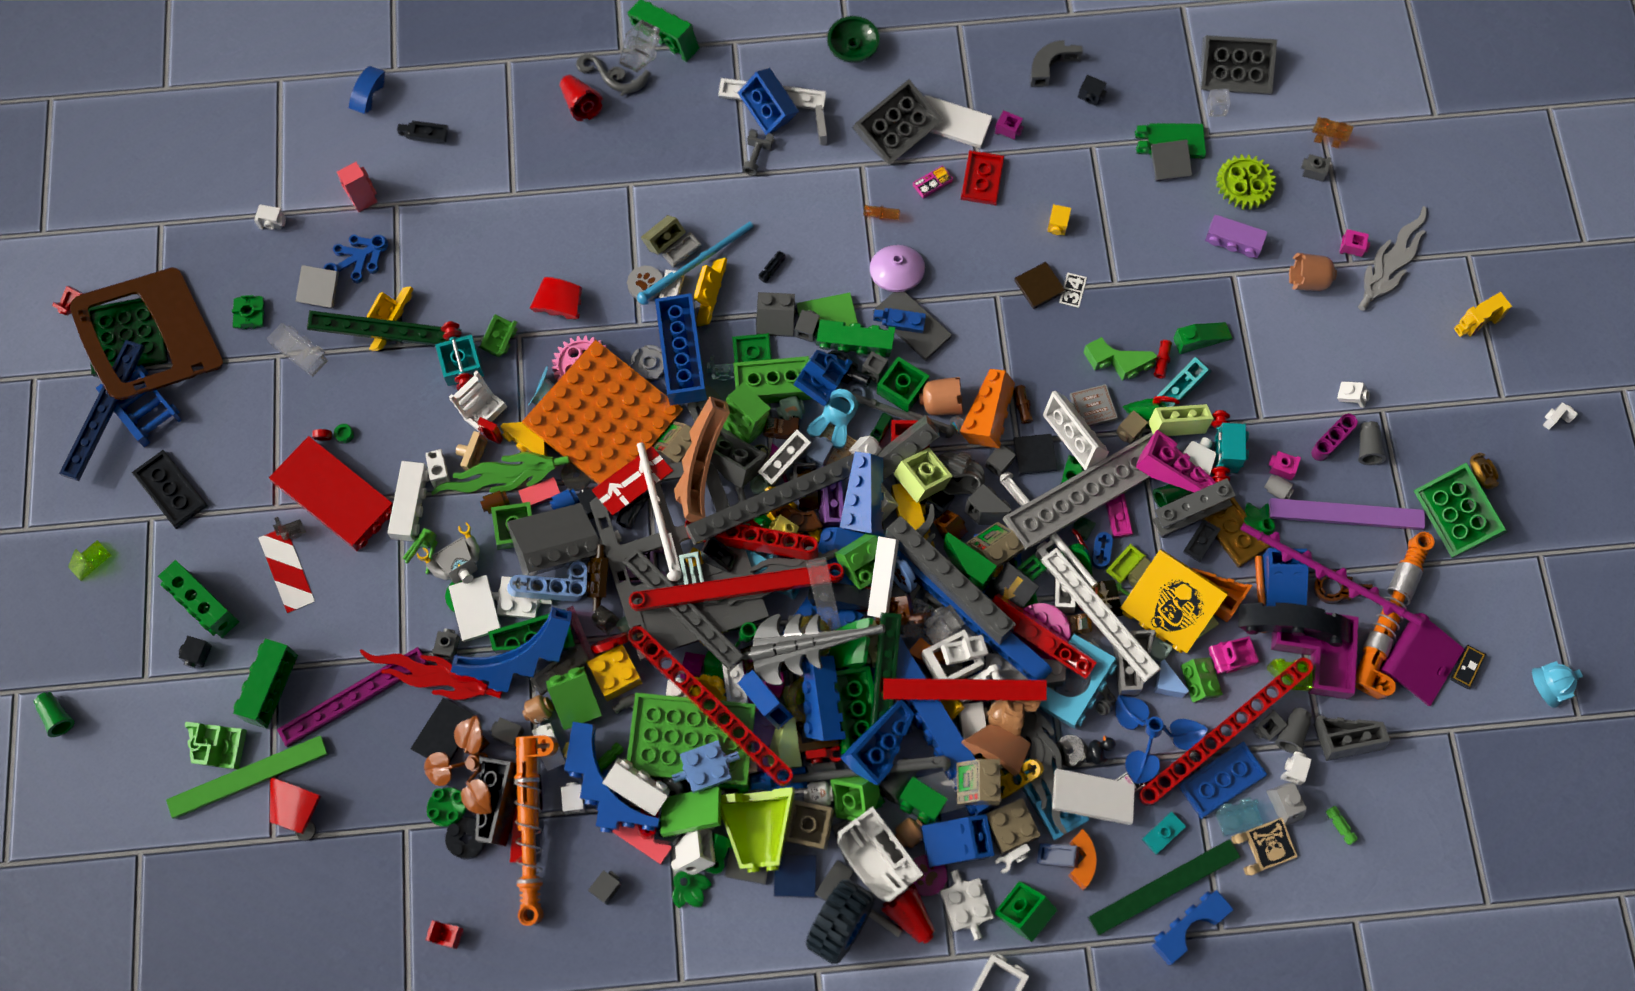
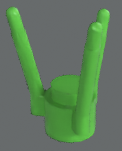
[403,529,438,574]

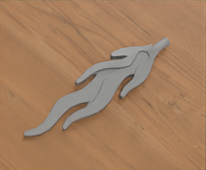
[1358,206,1426,311]

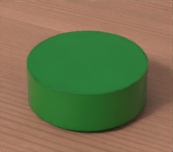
[334,424,354,444]

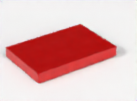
[961,150,1004,205]

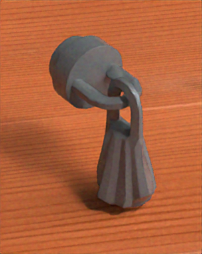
[1096,684,1116,715]

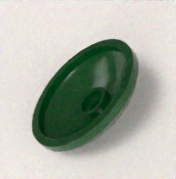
[827,16,880,63]

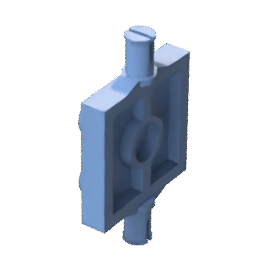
[672,740,740,794]

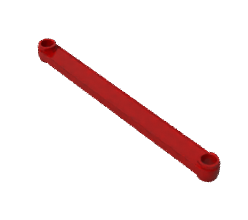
[629,563,844,611]

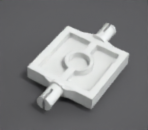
[492,576,553,619]
[940,870,994,941]

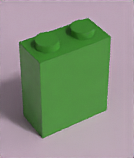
[546,667,602,730]

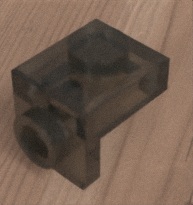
[273,517,306,541]

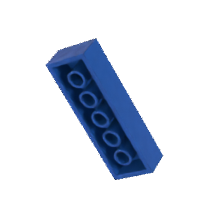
[655,293,707,406]

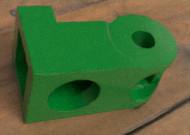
[1060,455,1082,484]
[705,833,733,874]

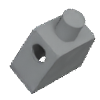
[1266,783,1307,826]

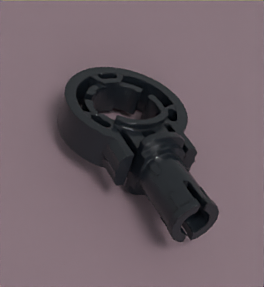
[827,350,872,387]

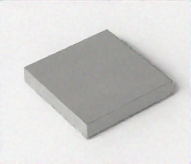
[296,265,339,308]

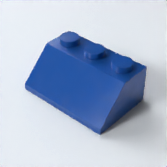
[738,68,799,136]
[818,527,864,586]

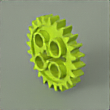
[1216,154,1276,210]

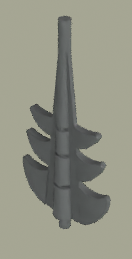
[743,614,885,686]

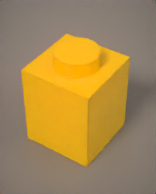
[1047,204,1071,235]

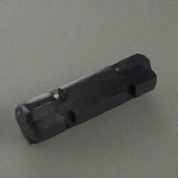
[758,251,786,283]

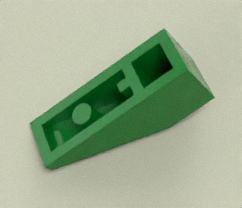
[1173,322,1232,354]

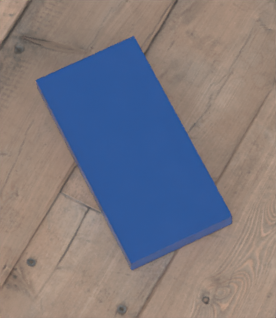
[1177,741,1268,819]

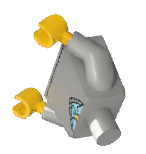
[417,523,480,584]

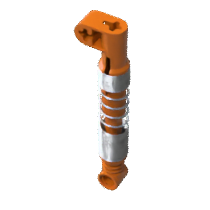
[1355,532,1435,699]

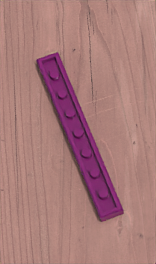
[277,647,429,748]

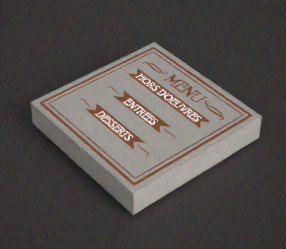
[1069,384,1118,427]

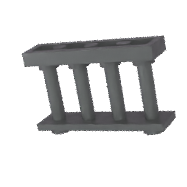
[1153,478,1236,538]

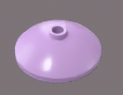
[870,245,925,292]

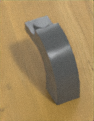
[1030,40,1083,87]

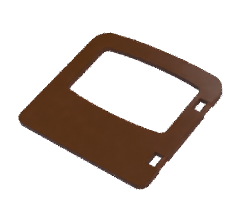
[70,267,223,400]

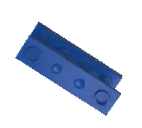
[96,365,181,448]

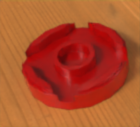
[590,632,629,653]

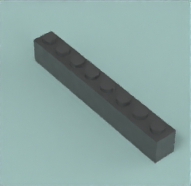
[885,516,1016,645]

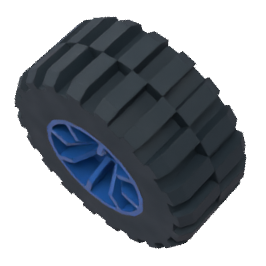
[806,879,875,964]

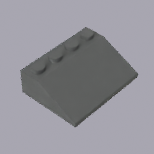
[1201,35,1277,94]
[852,79,943,165]
[507,503,600,576]

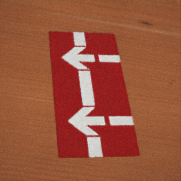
[592,446,673,515]

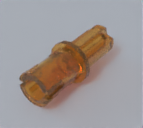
[863,205,900,220]

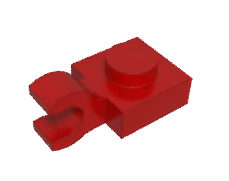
[805,746,841,763]

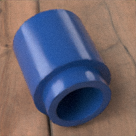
[550,489,580,510]

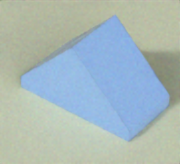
[1154,659,1189,698]

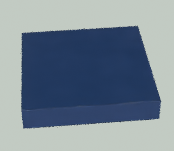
[774,854,816,898]

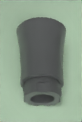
[1358,421,1386,465]
[1275,707,1312,754]
[879,758,919,804]

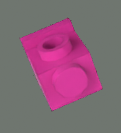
[1339,229,1370,257]
[1268,451,1301,480]

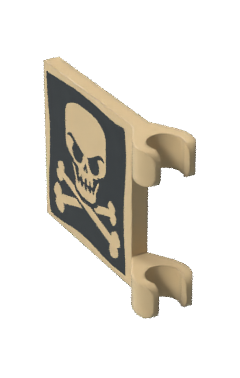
[1231,818,1297,875]

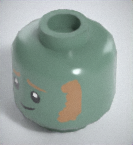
[776,396,805,420]

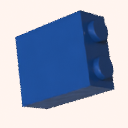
[738,670,793,730]

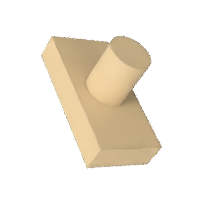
[456,431,488,470]

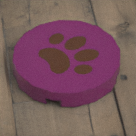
[913,855,947,897]

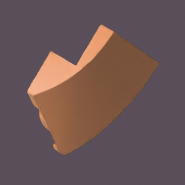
[962,724,1031,776]

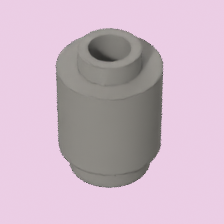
[1264,475,1294,499]

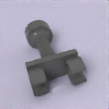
[743,129,774,175]

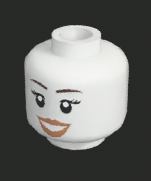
[804,781,834,807]

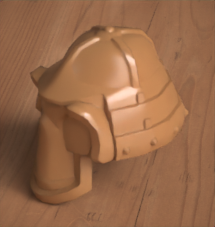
[987,700,1041,736]

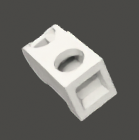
[426,449,450,488]

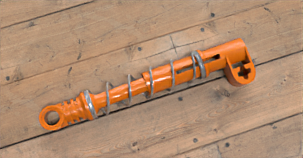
[514,735,559,926]

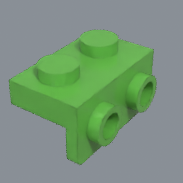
[478,314,518,358]
[1181,657,1223,703]

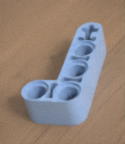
[507,561,587,602]

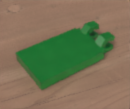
[1135,123,1206,158]

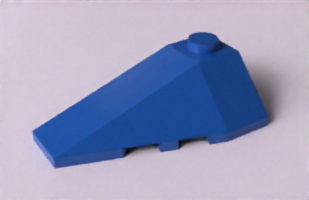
[840,699,914,785]

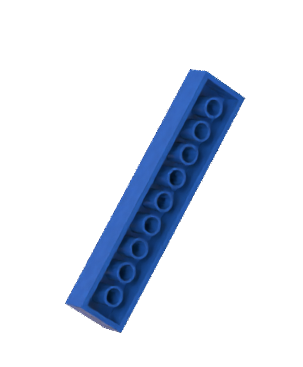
[896,637,997,816]

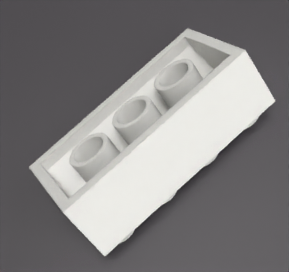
[1043,391,1109,470]

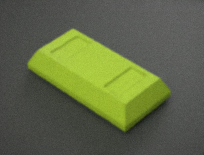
[1106,543,1145,584]

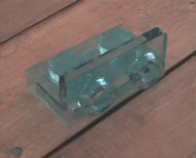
[1215,797,1263,836]

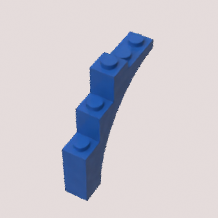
[451,607,572,693]
[564,722,661,833]

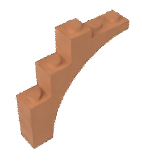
[674,396,730,522]

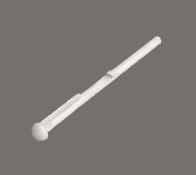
[637,443,682,581]
[1000,472,1098,588]

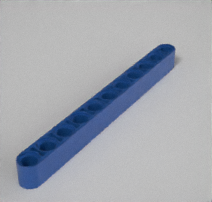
[884,536,1052,680]

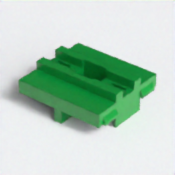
[232,295,264,329]

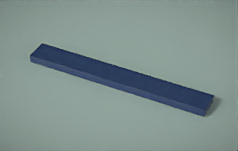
[59,340,145,481]

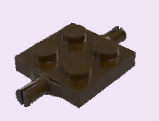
[586,544,609,612]

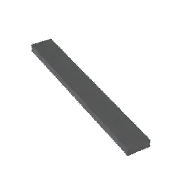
[623,548,745,671]

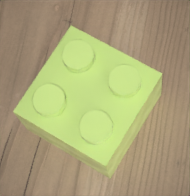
[894,448,952,503]

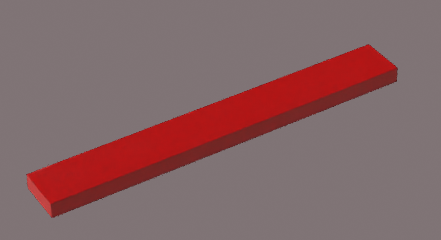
[883,678,1047,701]

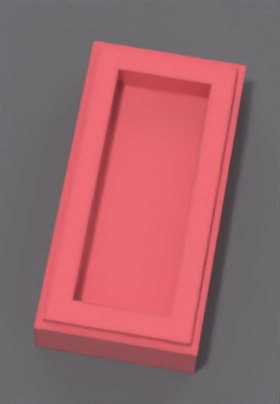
[518,477,560,507]

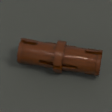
[1014,385,1033,424]

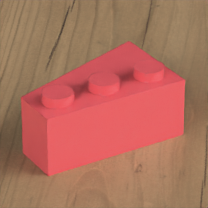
[337,162,377,212]

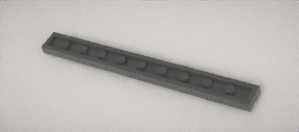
[685,454,854,545]

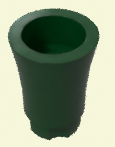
[1153,484,1194,508]

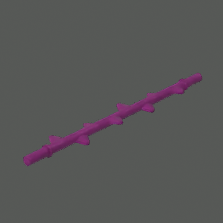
[1240,523,1423,626]

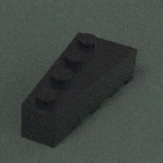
[475,756,517,847]

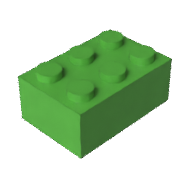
[723,383,771,444]

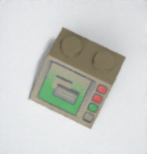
[652,421,692,464]
[967,522,1024,569]
[957,759,1001,805]

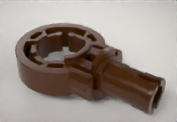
[1314,569,1373,604]

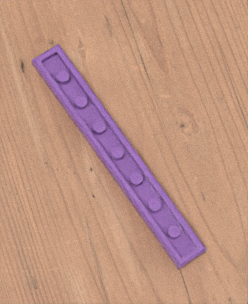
[1269,498,1425,530]

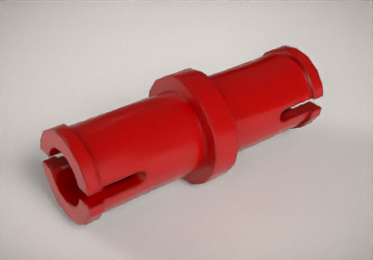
[1154,340,1172,379]

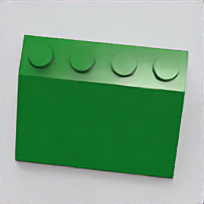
[1413,462,1508,558]

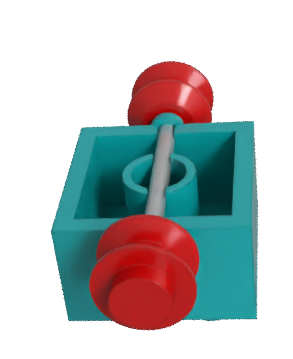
[435,321,484,390]
[1211,410,1249,483]

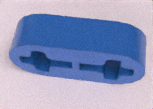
[1091,532,1113,569]

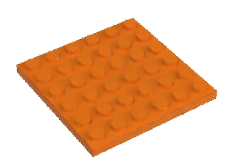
[522,339,683,484]

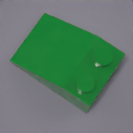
[943,532,997,592]

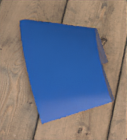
[793,350,853,406]

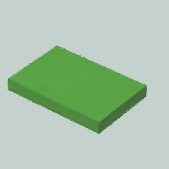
[796,292,858,336]
[661,786,721,837]

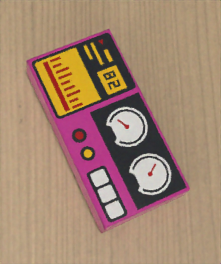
[913,165,953,198]

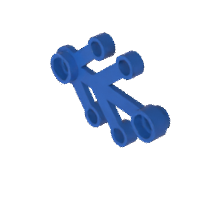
[323,234,389,283]

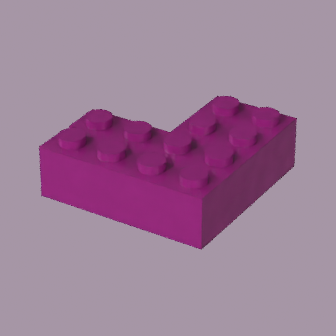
[1271,612,1359,699]

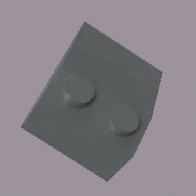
[711,429,766,488]

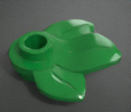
[1244,503,1275,536]
[672,871,711,908]

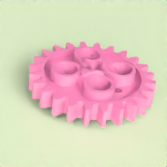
[552,335,607,381]

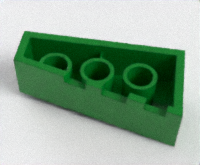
[627,0,700,62]
[816,320,895,358]
[488,609,577,654]

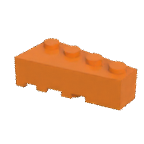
[959,369,1015,449]

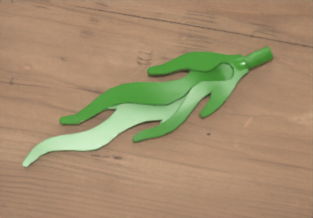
[431,452,570,495]

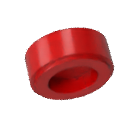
[312,429,332,441]

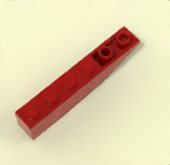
[992,594,1097,679]

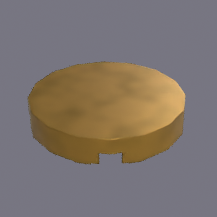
[1470,452,1499,490]

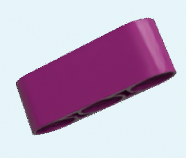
[1311,413,1358,461]

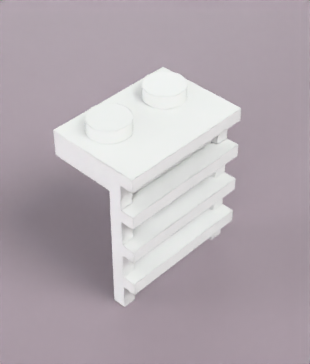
[449,371,507,433]

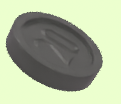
[295,821,316,841]

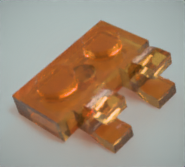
[1312,117,1353,148]

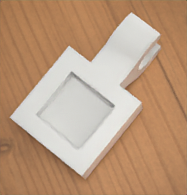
[995,843,1030,874]

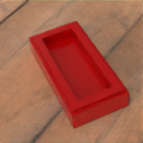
[477,417,503,444]

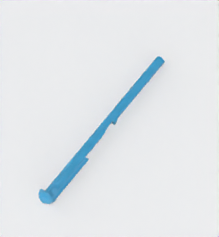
[637,221,754,305]

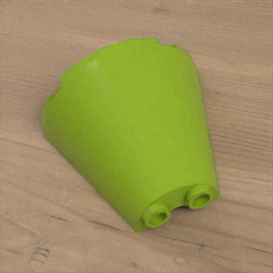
[721,787,795,872]

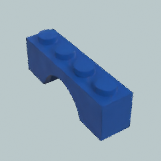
[1152,890,1234,966]

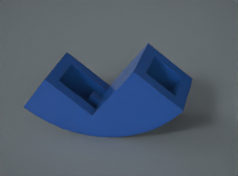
[349,66,385,114]

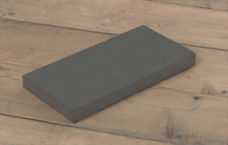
[873,291,952,361]

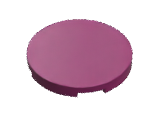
[1013,603,1071,660]

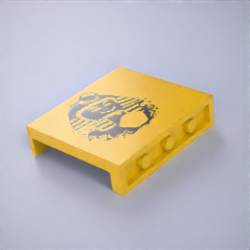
[1120,549,1228,653]

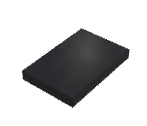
[410,697,476,761]

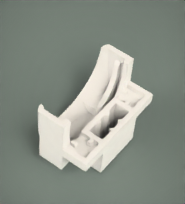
[838,807,923,902]

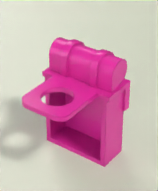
[1208,636,1259,674]

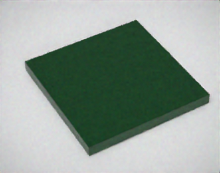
[88,298,168,377]

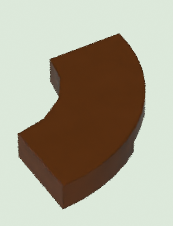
[771,504,823,533]

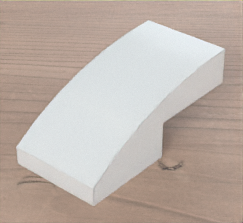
[941,635,988,665]

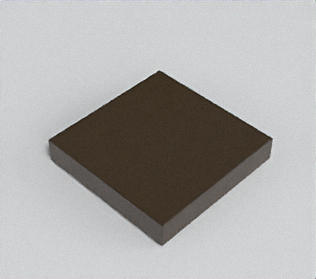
[1014,262,1065,309]

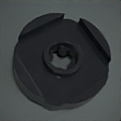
[445,817,487,860]

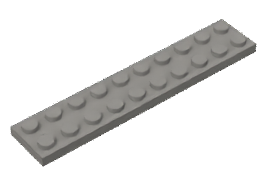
[1003,432,1153,551]

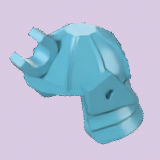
[1532,661,1583,708]

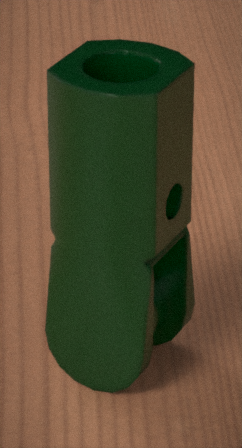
[869,413,894,445]

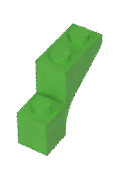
[1083,337,1157,381]

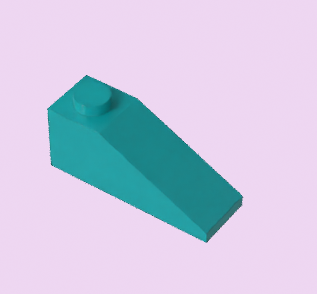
[1157,357,1212,407]

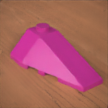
[1136,430,1216,492]

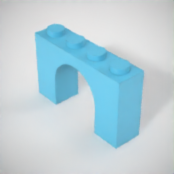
[1038,634,1117,729]

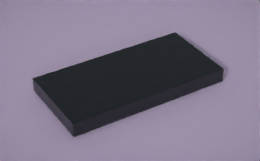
[131,450,208,529]

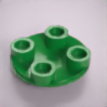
[427,787,466,827]

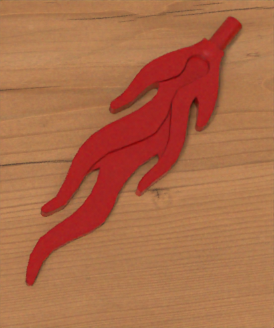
[360,649,503,700]

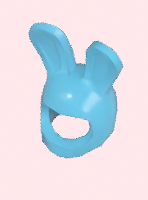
[807,389,858,449]

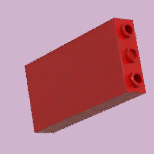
[269,436,393,551]

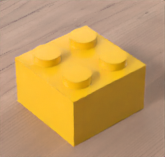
[587,644,642,702]

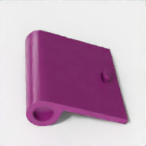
[1379,613,1464,706]

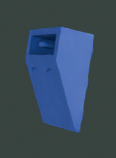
[1263,548,1309,606]
[921,814,995,867]

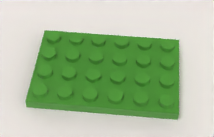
[627,693,756,786]

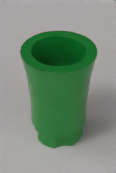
[33,692,75,737]

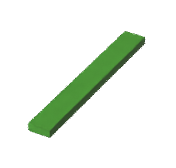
[166,735,328,819]

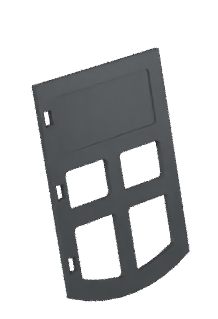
[589,462,769,661]

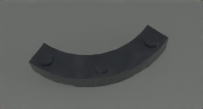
[1238,602,1351,647]

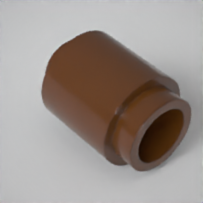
[480,490,510,514]

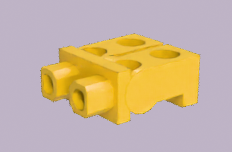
[1454,292,1512,337]

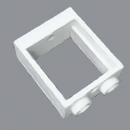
[921,629,985,679]
[972,954,1029,991]

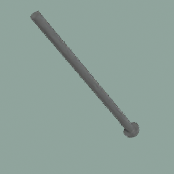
[835,387,955,438]
[791,755,951,783]

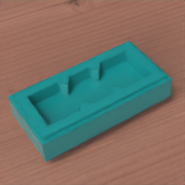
[1141,811,1186,855]

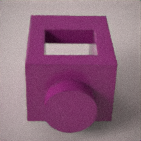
[995,110,1024,139]

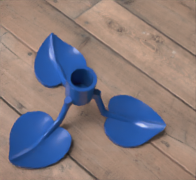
[1115,695,1208,784]

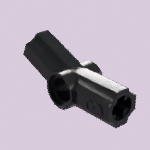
[616,484,662,529]

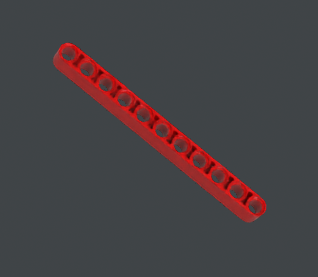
[628,626,793,787]
[1139,657,1313,806]

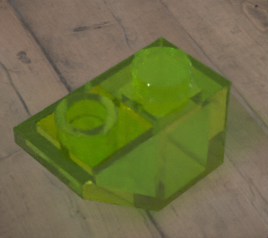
[1267,659,1313,691]

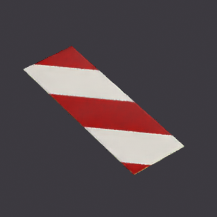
[259,526,314,613]

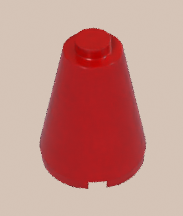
[560,75,603,122]
[880,883,935,944]

